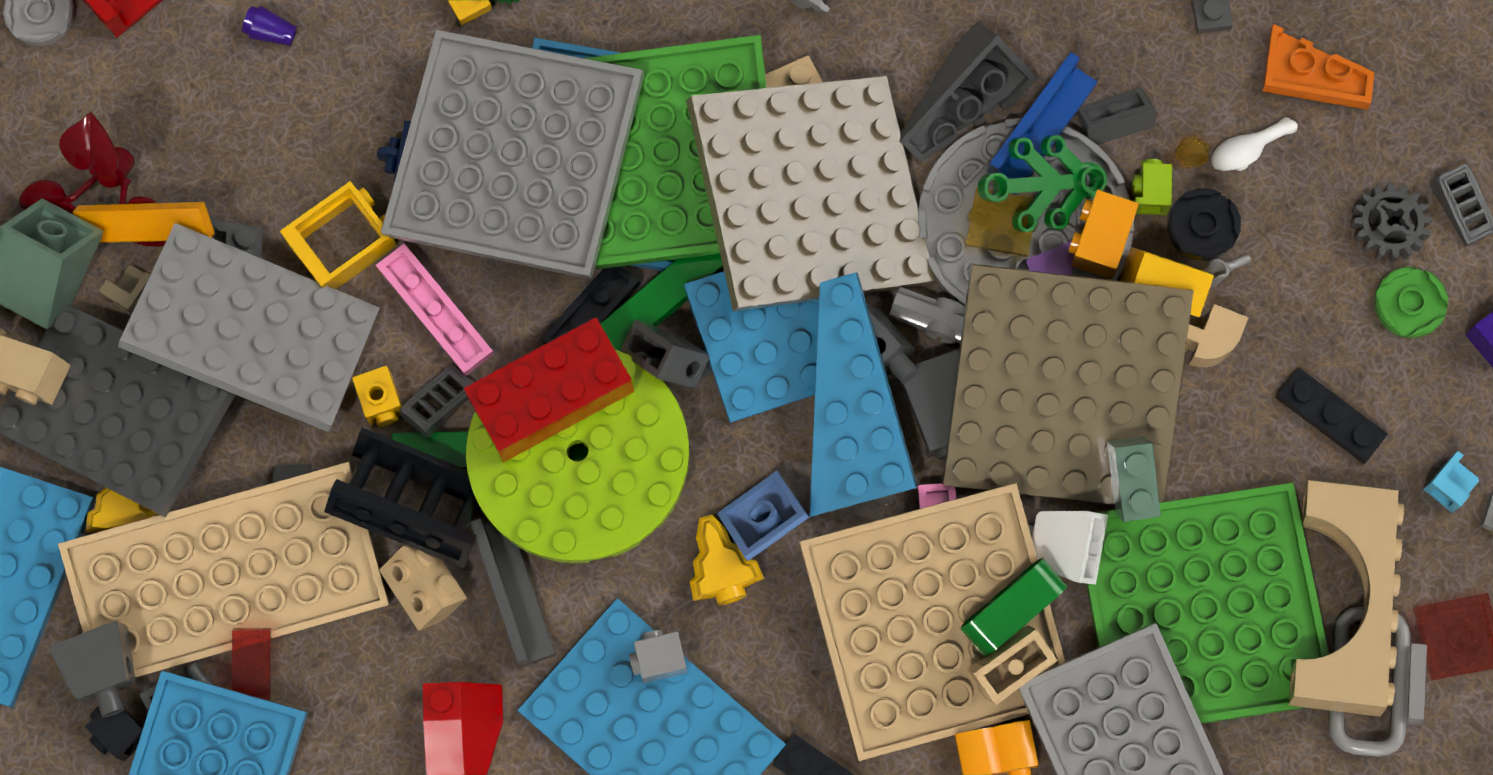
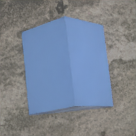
[717,471,810,561]

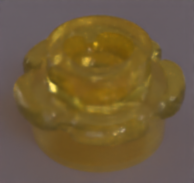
[1175,136,1210,168]

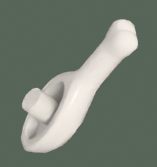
[1211,117,1298,171]

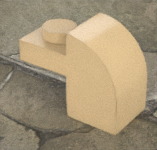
[1185,304,1249,367]

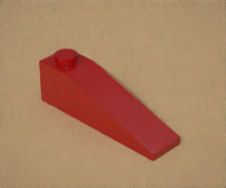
[422,682,503,775]

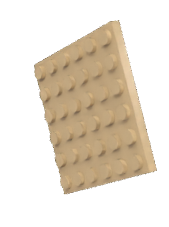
[799,483,1065,761]

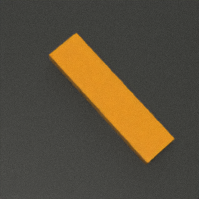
[73,202,215,242]

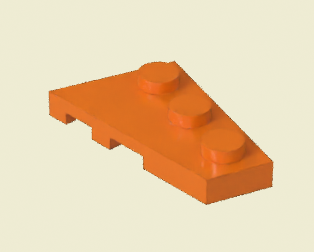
[1262,24,1375,110]

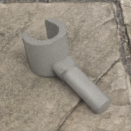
[1203,254,1251,287]

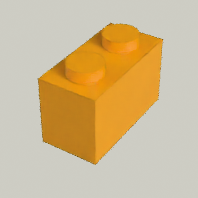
[1068,190,1139,280]

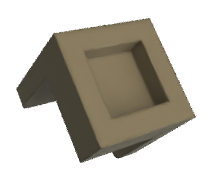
[98,265,151,315]

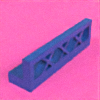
[987,52,1098,197]

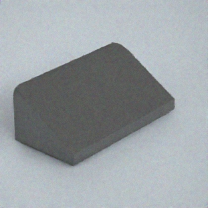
[1076,88,1156,145]

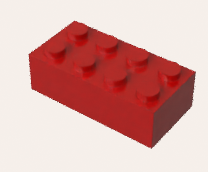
[464,317,634,463]

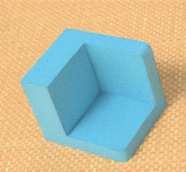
[1423,451,1479,513]

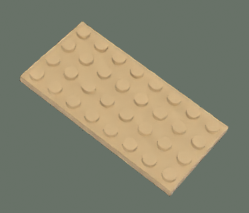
[58,462,390,677]

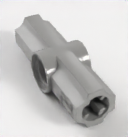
[889,287,965,344]

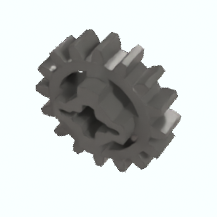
[1350,183,1432,262]

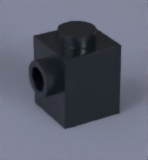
[85,706,144,761]

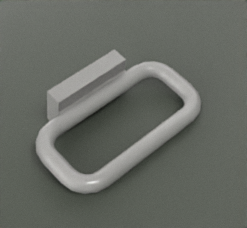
[1329,607,1427,757]

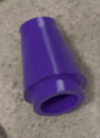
[242,6,297,46]

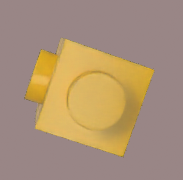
[352,365,402,427]

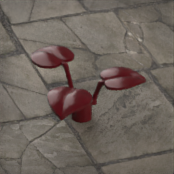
[19,112,166,247]

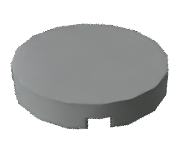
[3,0,75,46]

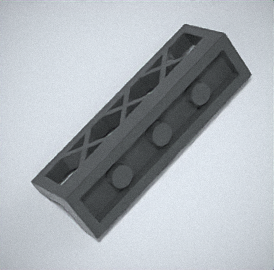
[470,518,556,668]

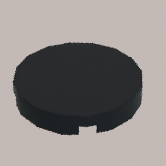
[1167,188,1241,261]

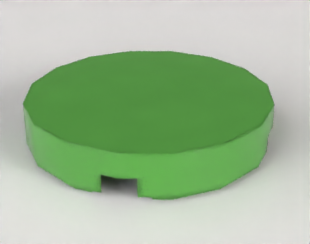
[1374,267,1448,339]

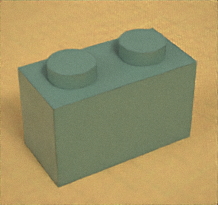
[1107,436,1161,522]

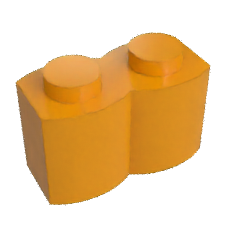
[954,720,1039,775]

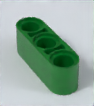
[960,557,1067,657]

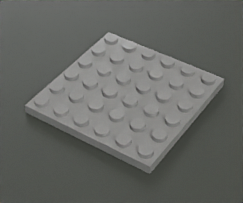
[381,30,644,280]

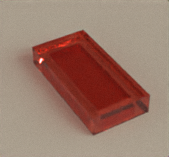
[232,628,271,701]

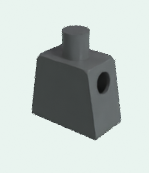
[867,305,919,384]
[620,319,711,388]
[48,620,136,718]

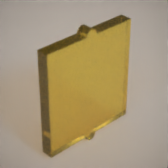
[966,188,1037,257]

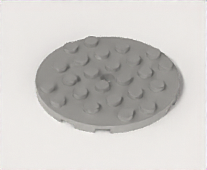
[918,118,1134,306]

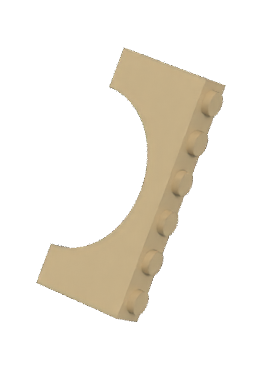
[1289,480,1404,717]

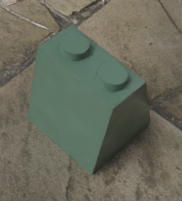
[0,198,103,329]

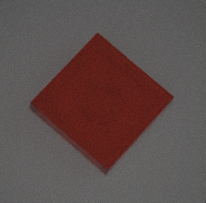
[1413,593,1493,681]

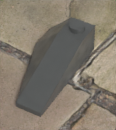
[899,22,1037,162]

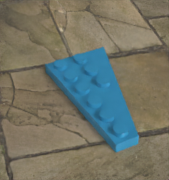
[810,272,918,517]

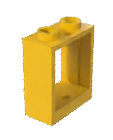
[280,181,397,289]

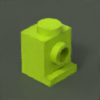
[1132,159,1172,216]

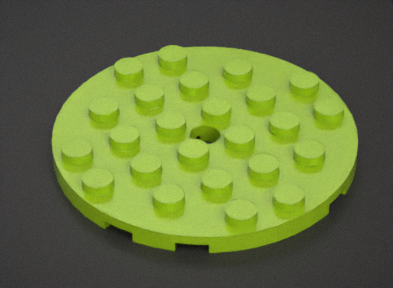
[466,350,689,563]

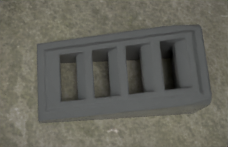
[1430,163,1493,247]
[399,364,473,439]

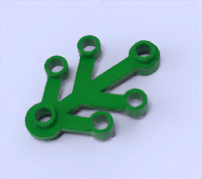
[978,135,1107,232]

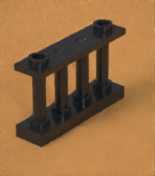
[324,427,480,568]

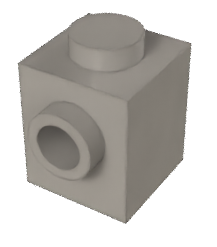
[629,630,688,683]

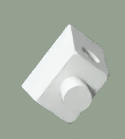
[1028,511,1108,585]

